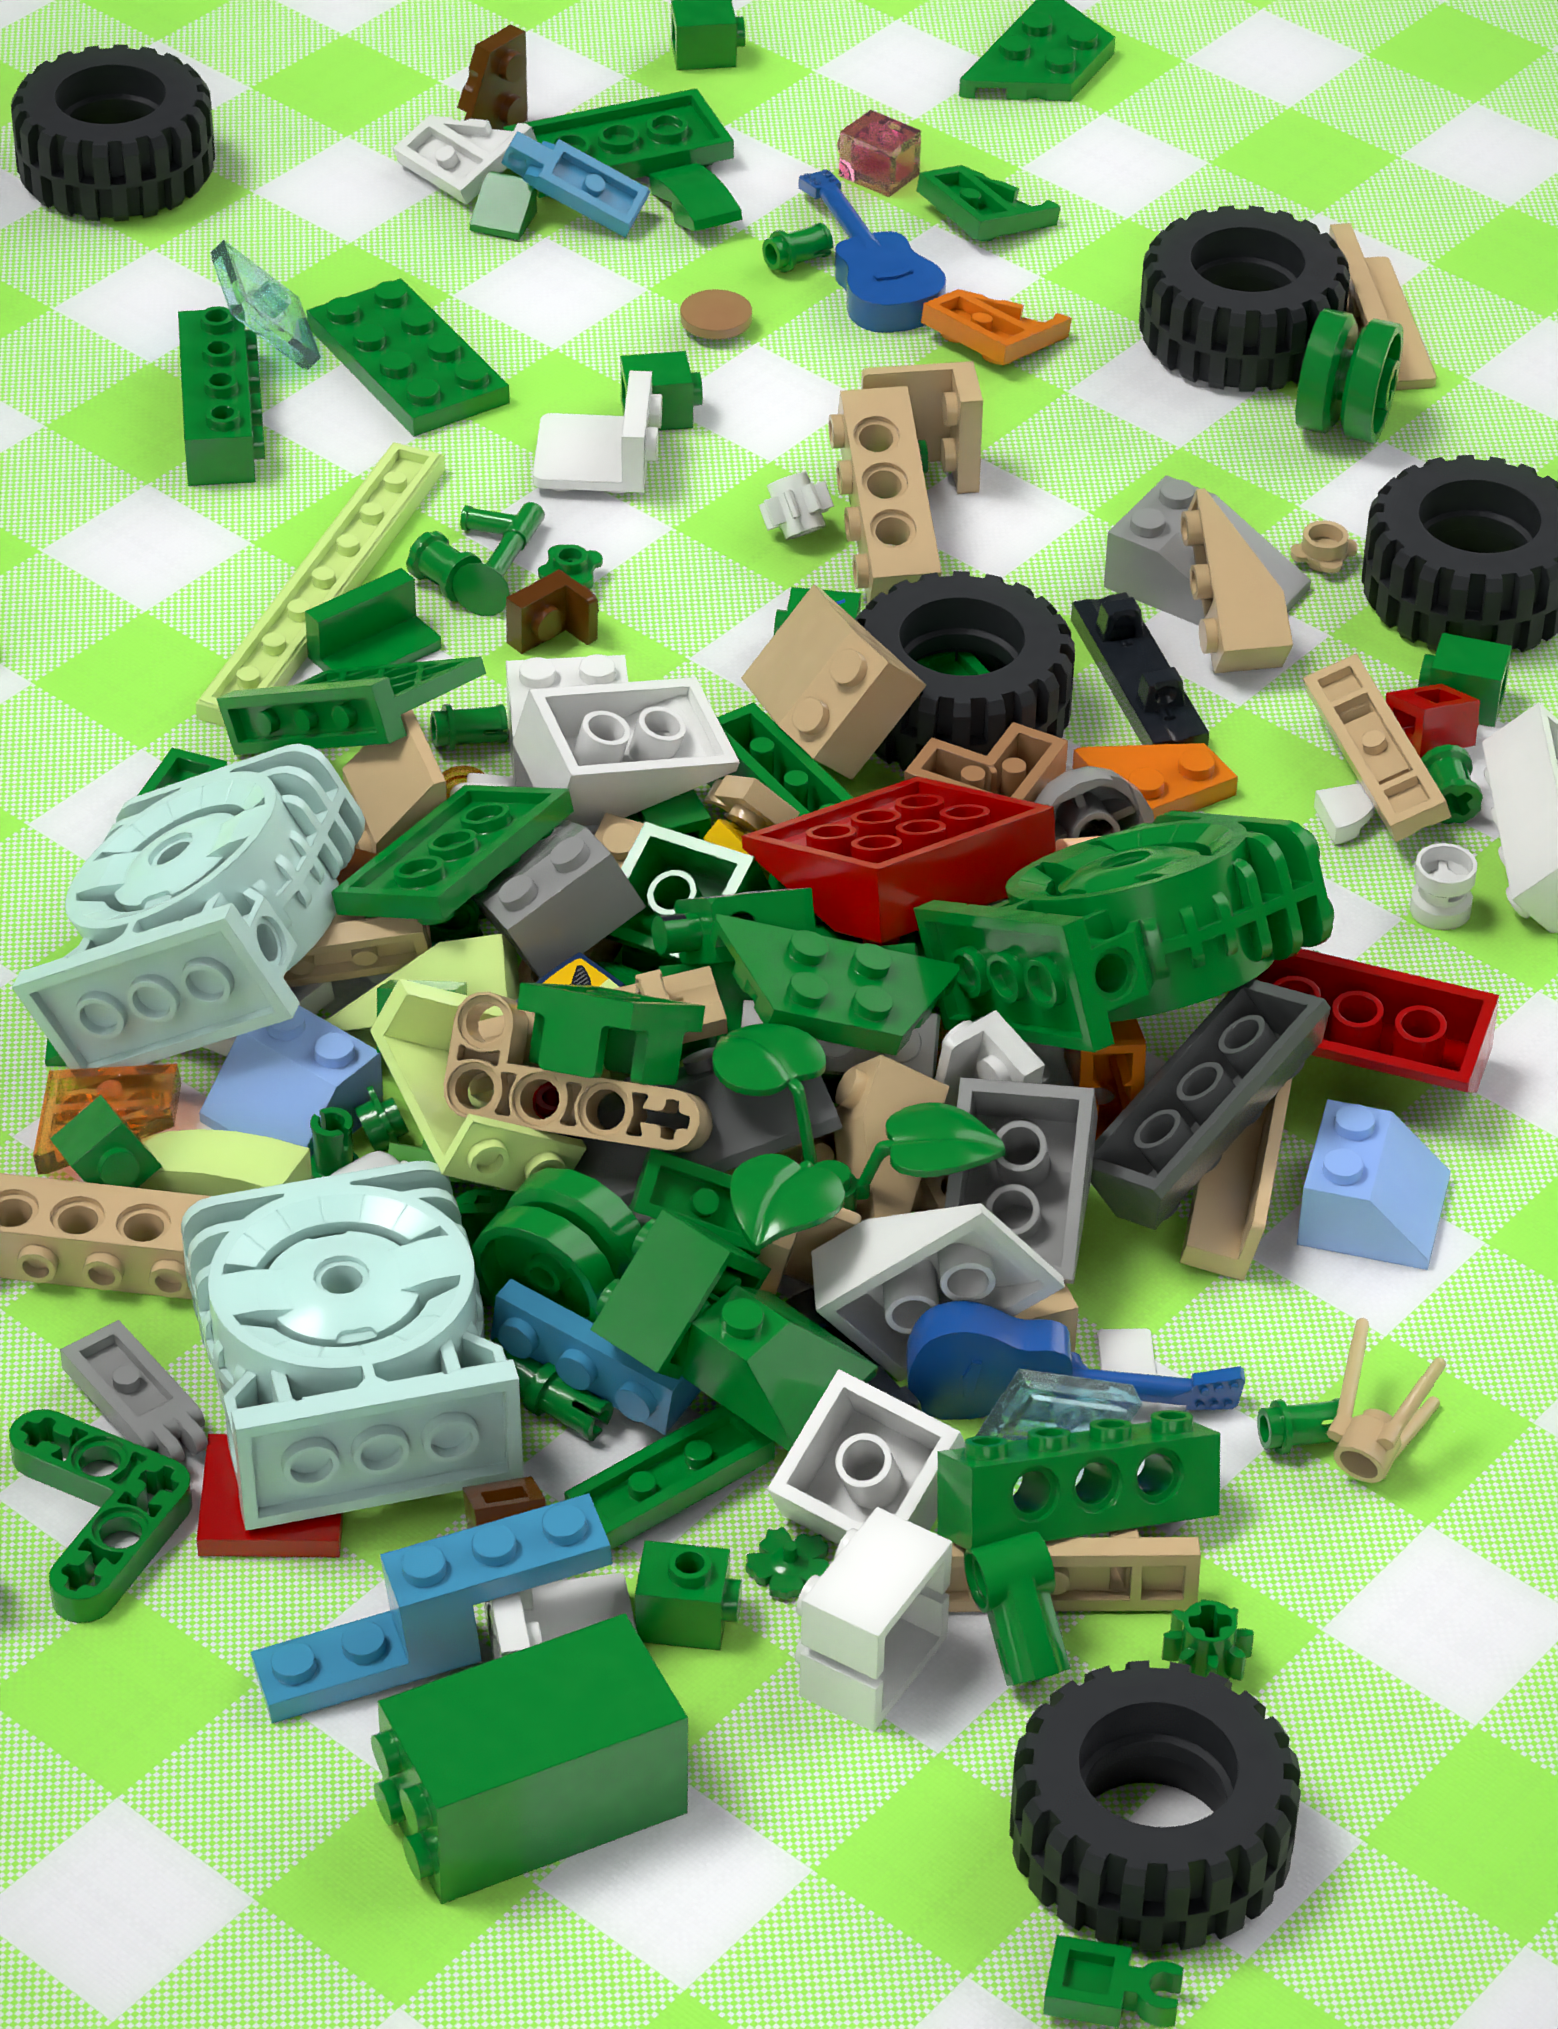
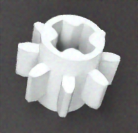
[759,471,834,540]

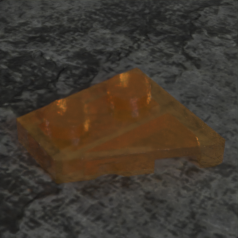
[33,1064,181,1175]

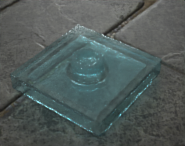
[211,240,321,370]

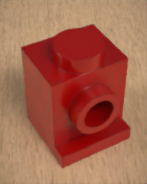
[1386,683,1480,758]

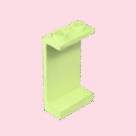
[370,979,586,1191]

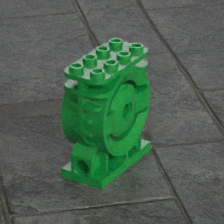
[914,811,1334,1053]

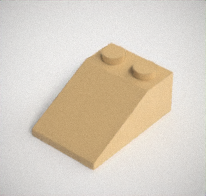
[741,584,926,780]

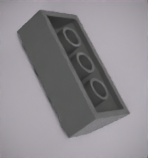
[1090,979,1331,1230]
[545,1047,843,1207]

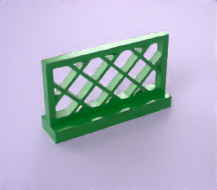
[217,656,486,755]

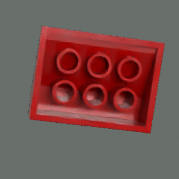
[741,776,1056,946]

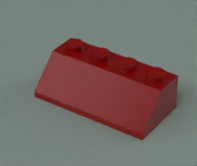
[1227,948,1499,1093]

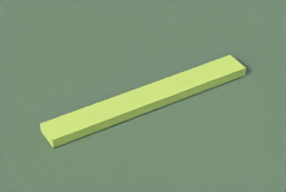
[196,442,445,727]

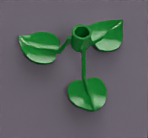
[712,1023,1006,1252]

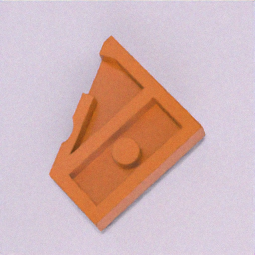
[921,289,1072,365]
[1072,743,1238,820]

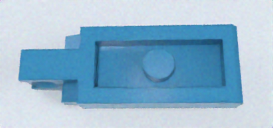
[501,131,651,238]

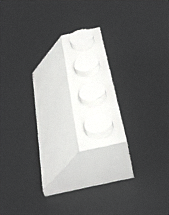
[1482,702,1558,933]

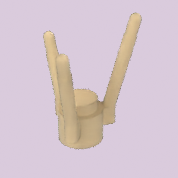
[1327,1318,1446,1483]

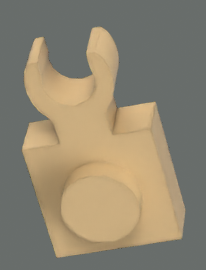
[704,775,800,833]

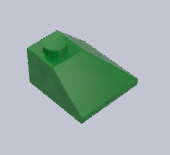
[682,1285,878,1452]

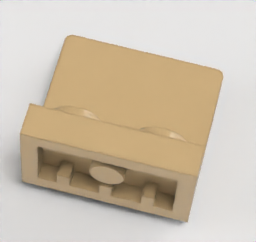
[861,361,983,494]

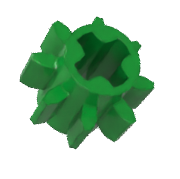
[1161,1599,1254,1681]

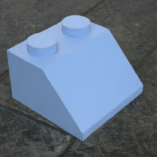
[199,1005,383,1156]
[1297,1099,1451,1270]

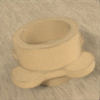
[1290,521,1358,573]

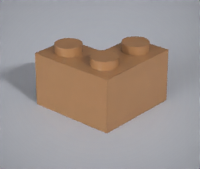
[904,722,1068,802]

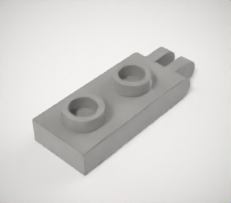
[60,1320,208,1463]

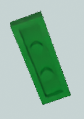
[564,1405,775,1550]

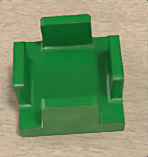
[517,983,705,1085]

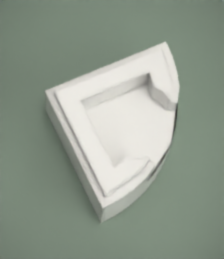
[1314,783,1375,845]

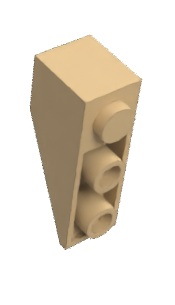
[1181,488,1293,673]

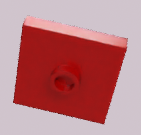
[196,1434,343,1557]

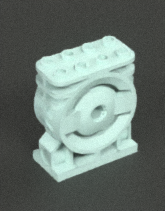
[12,744,365,1085]
[181,1161,524,1531]

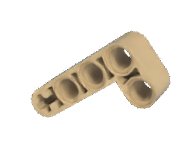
[444,992,713,1153]

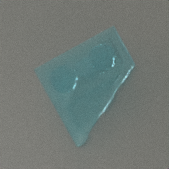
[976,1369,1142,1441]

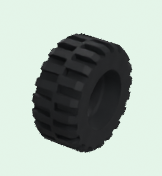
[11,44,215,222]
[1139,205,1350,392]
[1361,455,1558,652]
[855,571,1075,771]
[1009,1660,1301,1952]

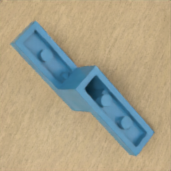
[490,1279,701,1435]
[250,1493,613,1724]

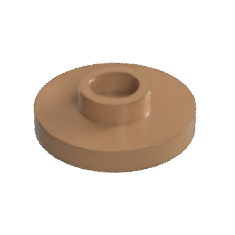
[680,289,752,340]

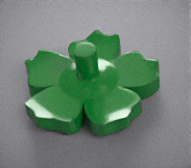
[746,1527,829,1599]

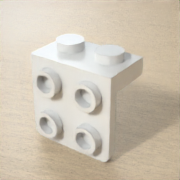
[533,371,662,494]

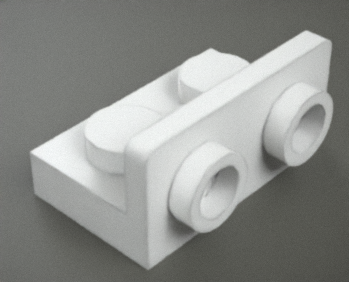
[934,1010,1045,1107]

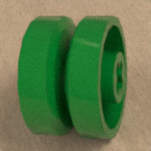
[1295,308,1403,444]
[471,1168,641,1323]

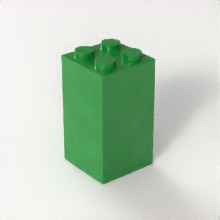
[371,1613,688,1905]

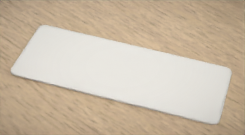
[1097,1328,1161,1424]

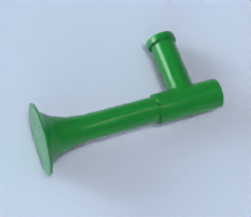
[452,502,545,616]

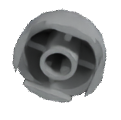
[1034,766,1154,842]

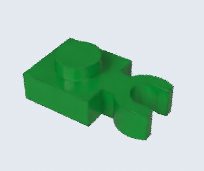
[1043,1935,1184,2028]

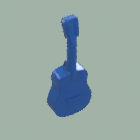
[798,169,946,333]
[906,1301,1245,1420]

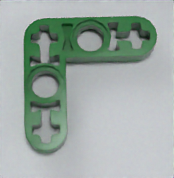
[9,1409,192,1623]

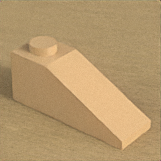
[834,1055,950,1222]

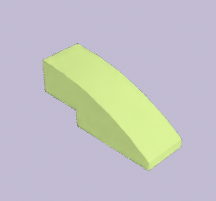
[138,1129,312,1196]

